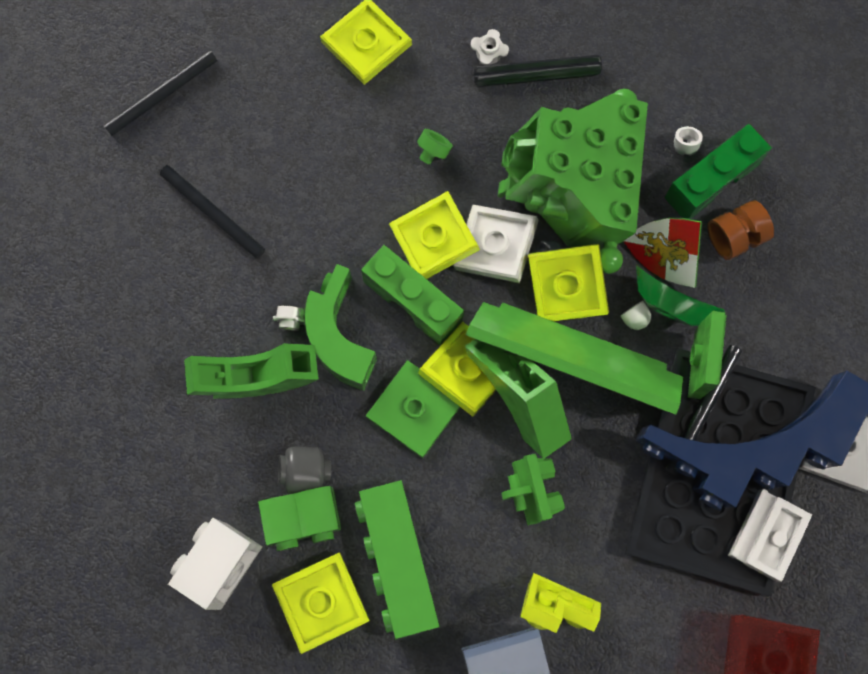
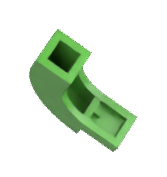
[305,264,377,391]
[184,343,319,399]

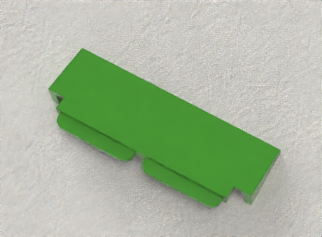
[466,302,683,415]

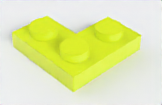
[520,573,601,633]

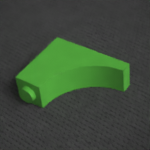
[465,339,572,459]

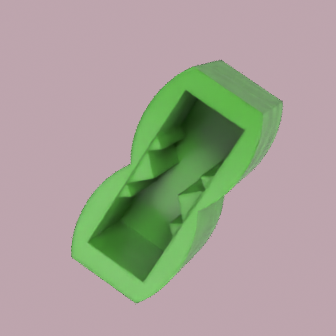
[258,486,341,551]

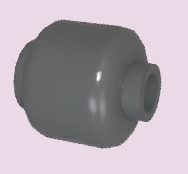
[277,446,331,493]

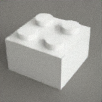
[168,518,262,610]

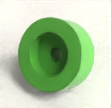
[417,129,453,164]

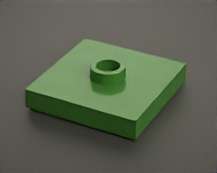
[688,311,727,399]
[366,360,461,459]

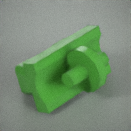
[501,454,565,526]

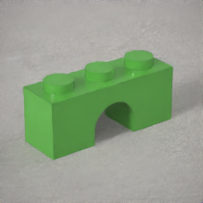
[361,245,464,346]

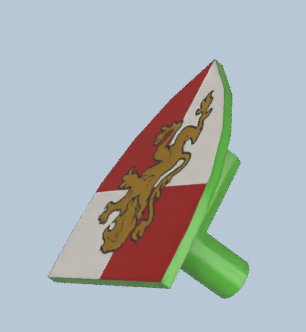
[624,218,702,288]

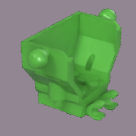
[498,89,648,274]

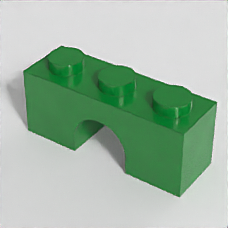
[664,124,772,219]

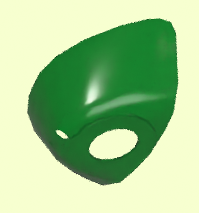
[636,264,725,326]

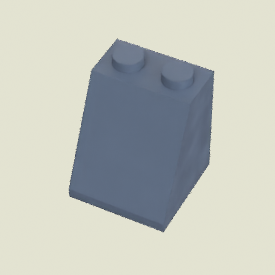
[461,628,550,674]

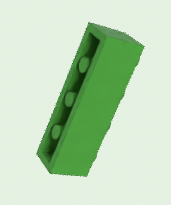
[355,480,439,639]

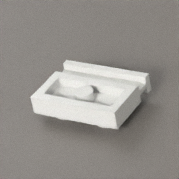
[728,489,812,582]

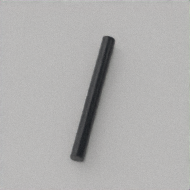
[103,50,217,136]
[160,165,265,259]
[664,345,742,475]

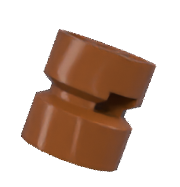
[707,200,774,260]

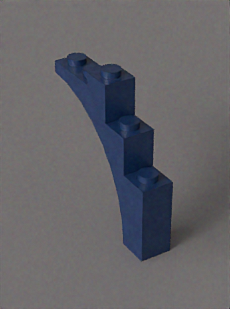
[635,371,868,510]

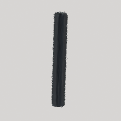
[473,55,602,86]

